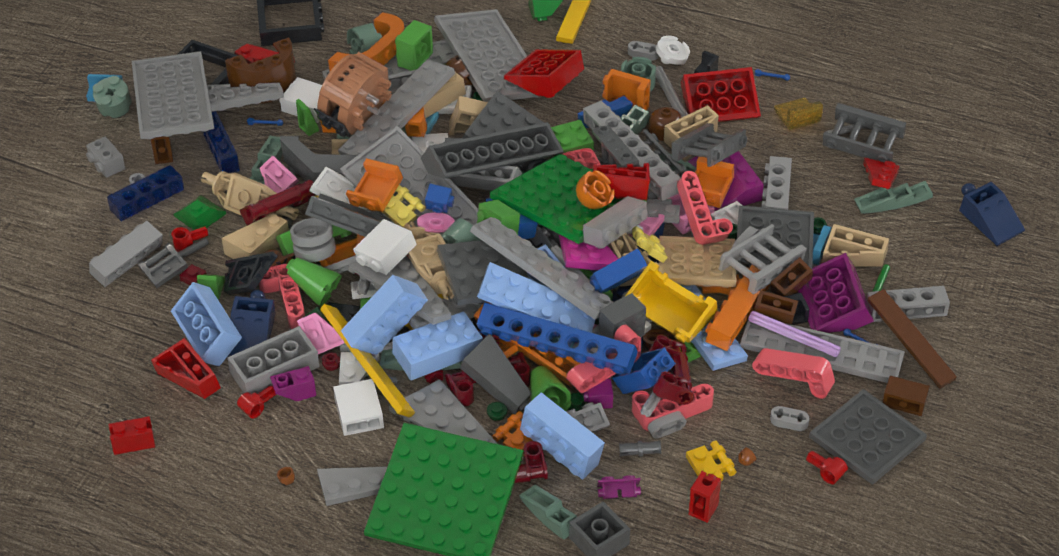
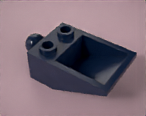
[959,182,1025,246]
[227,290,276,357]

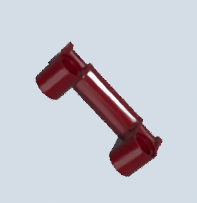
[239,180,316,226]
[648,335,694,405]
[445,352,531,406]
[515,441,548,483]

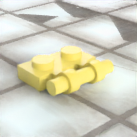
[382,185,426,228]
[632,226,668,263]

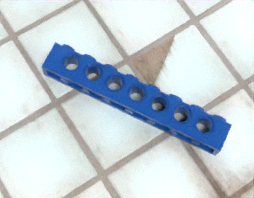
[476,303,638,375]

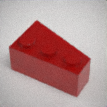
[592,163,650,200]
[151,338,221,399]

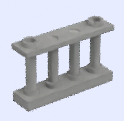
[719,224,807,295]

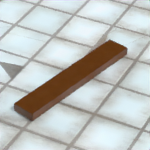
[867,289,957,389]

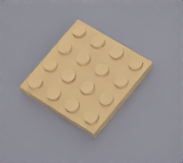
[659,236,736,288]

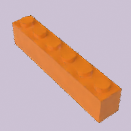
[705,265,770,351]
[474,302,580,387]

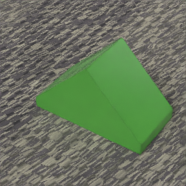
[197,274,225,299]

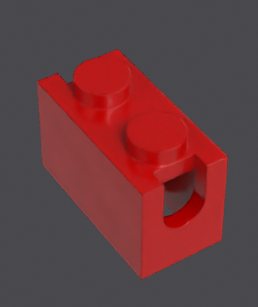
[108,416,155,455]
[688,471,721,523]

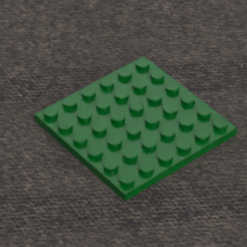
[490,154,648,244]
[364,423,524,556]

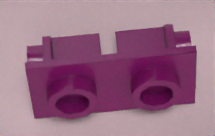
[597,475,641,499]

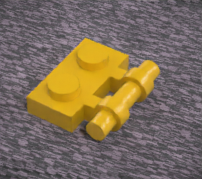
[686,441,736,481]

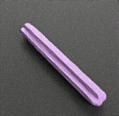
[749,311,841,357]

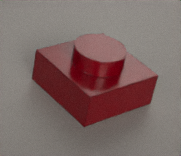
[179,264,207,285]

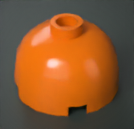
[576,170,614,209]

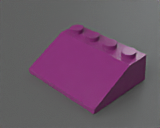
[688,151,764,212]
[799,253,874,333]

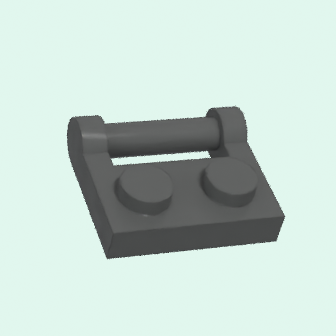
[137,243,188,289]

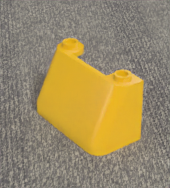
[625,261,718,343]

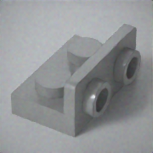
[567,402,610,433]

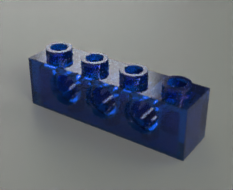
[201,111,240,173]
[107,165,184,221]

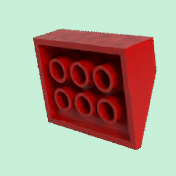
[504,49,584,98]
[681,67,761,122]

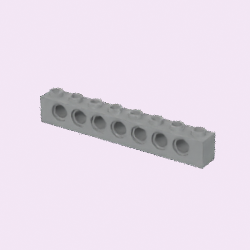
[583,101,680,201]

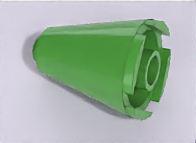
[286,257,342,307]
[530,366,571,411]

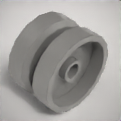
[290,218,336,262]

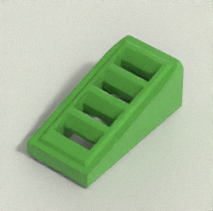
[296,99,319,136]

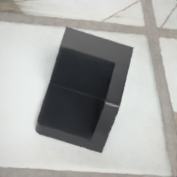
[694,51,719,73]
[784,293,809,325]

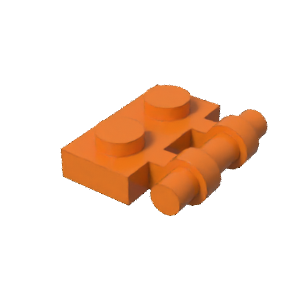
[492,411,533,451]

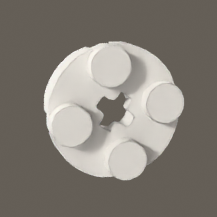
[656,36,690,65]

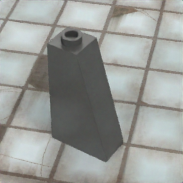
[460,334,531,415]

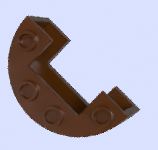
[225,38,296,103]

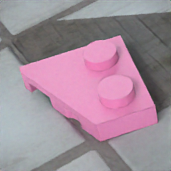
[260,156,299,193]

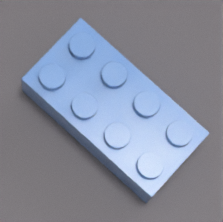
[341,275,428,355]
[171,282,242,366]
[392,311,483,380]
[520,393,605,480]

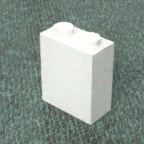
[279,77,322,123]
[353,219,417,275]
[333,379,384,436]

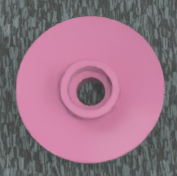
[417,212,455,233]

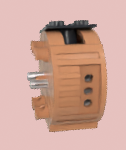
[314,52,392,138]

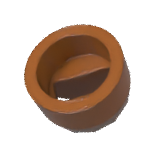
[738,447,757,466]
[277,467,295,485]

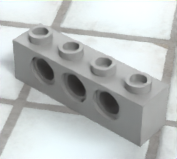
[762,156,792,210]
[867,286,950,322]

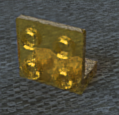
[774,97,823,130]

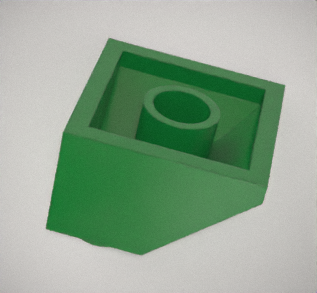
[528,0,563,22]
[174,195,226,230]

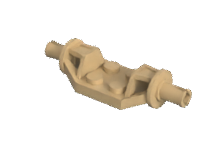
[201,171,299,220]
[404,222,454,300]

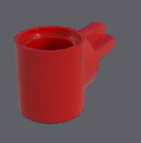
[171,227,208,252]
[237,386,277,419]
[806,451,848,485]

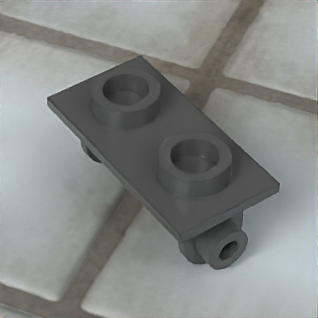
[530,225,560,250]

